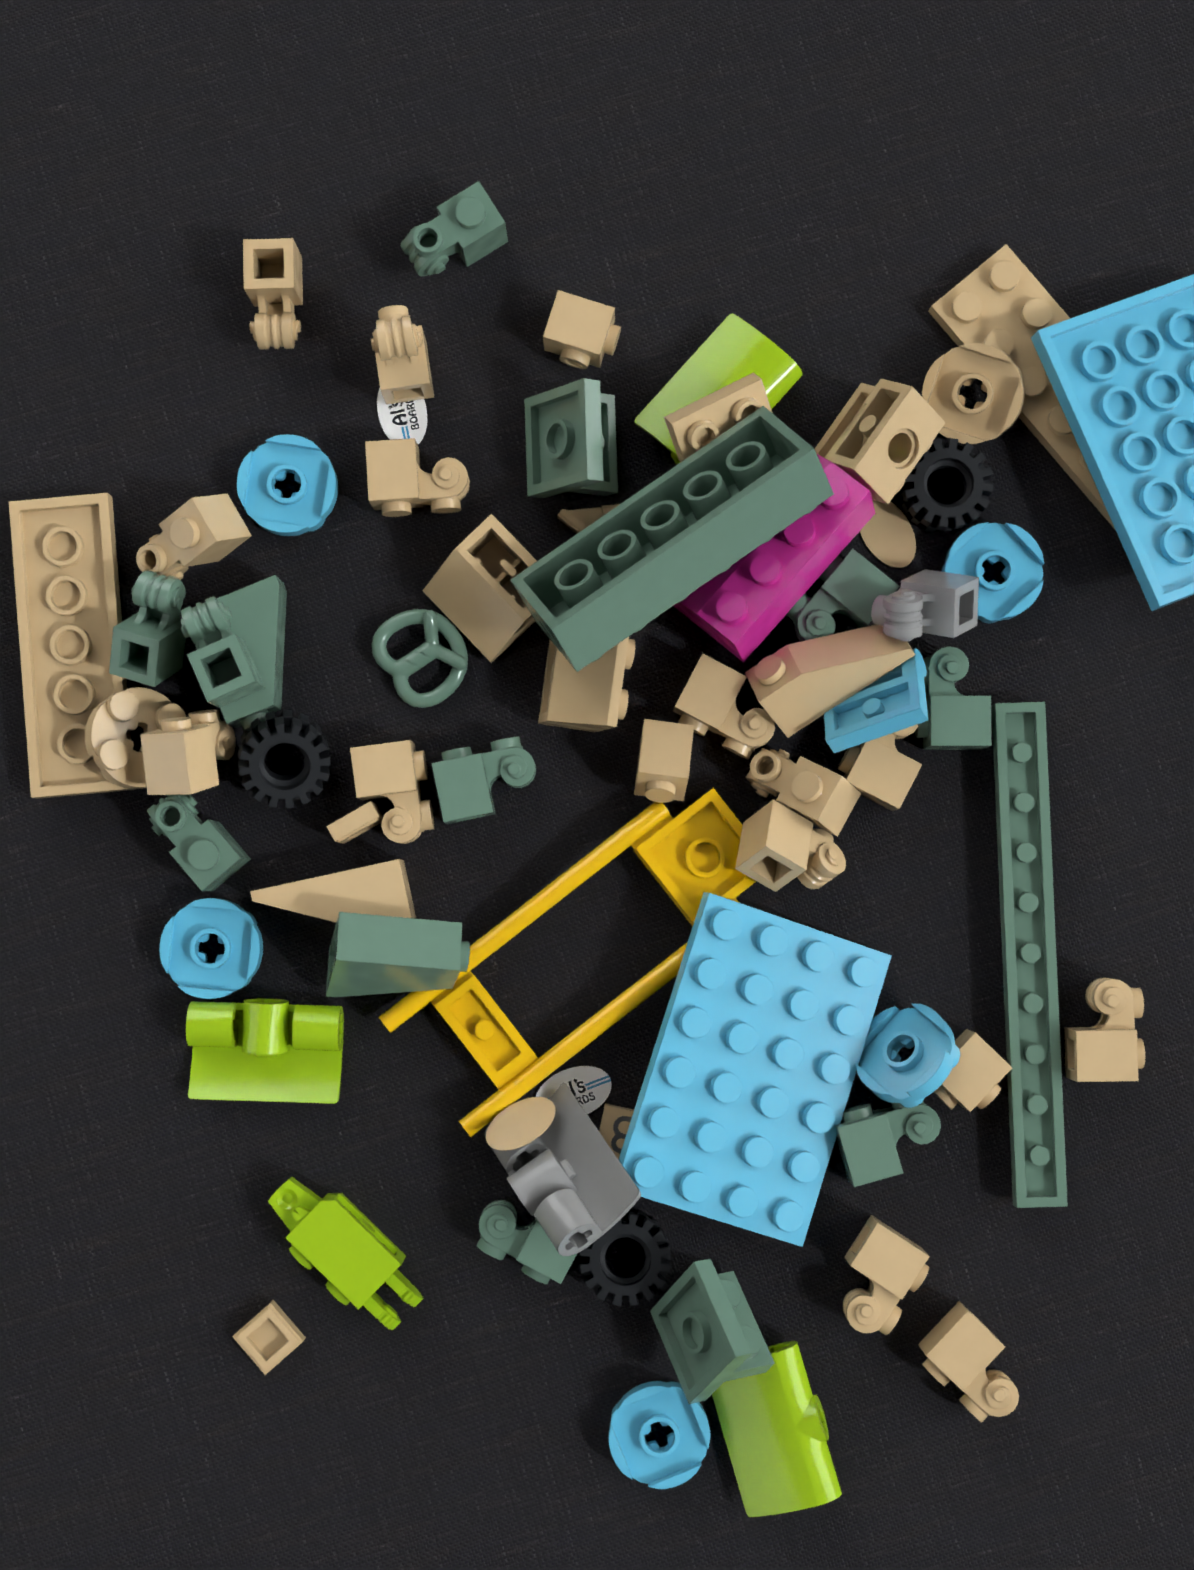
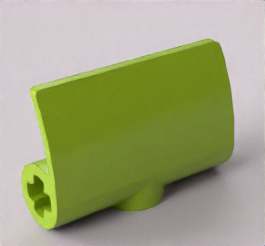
[634,313,802,465]
[186,998,344,1104]
[712,1341,842,1517]

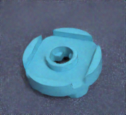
[237,434,338,536]
[941,522,1044,624]
[159,898,263,999]
[856,1004,960,1108]
[608,1381,710,1489]

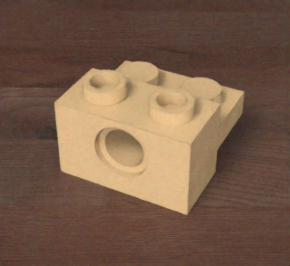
[815,379,945,504]

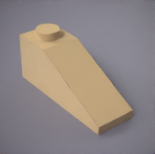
[745,625,915,738]
[250,859,416,923]

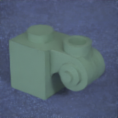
[400,181,508,276]
[786,549,900,642]
[109,570,186,687]
[180,596,266,708]
[915,646,992,750]
[432,737,536,824]
[147,794,251,891]
[836,1101,941,1187]
[476,1200,577,1284]

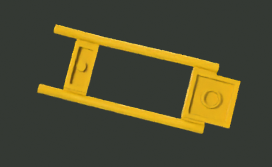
[378,788,756,1137]

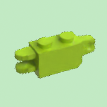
[268,1177,423,1330]

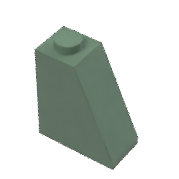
[194,575,287,731]
[326,912,470,997]

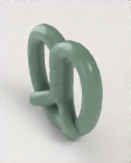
[371,609,468,708]

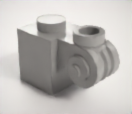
[871,569,979,642]

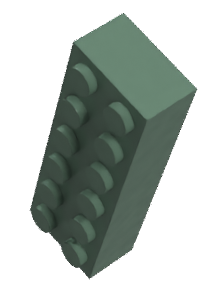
[510,406,834,672]

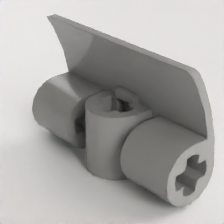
[485,1083,641,1256]

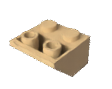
[423,514,537,663]
[538,637,635,732]

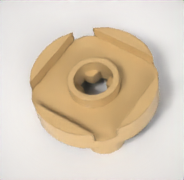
[922,343,1025,444]
[85,687,186,789]

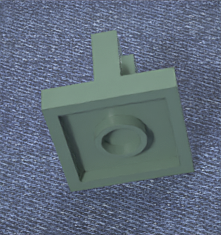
[524,378,618,498]
[650,1259,775,1404]

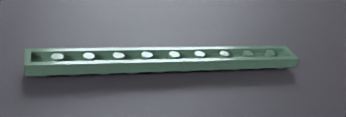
[991,702,1068,1208]

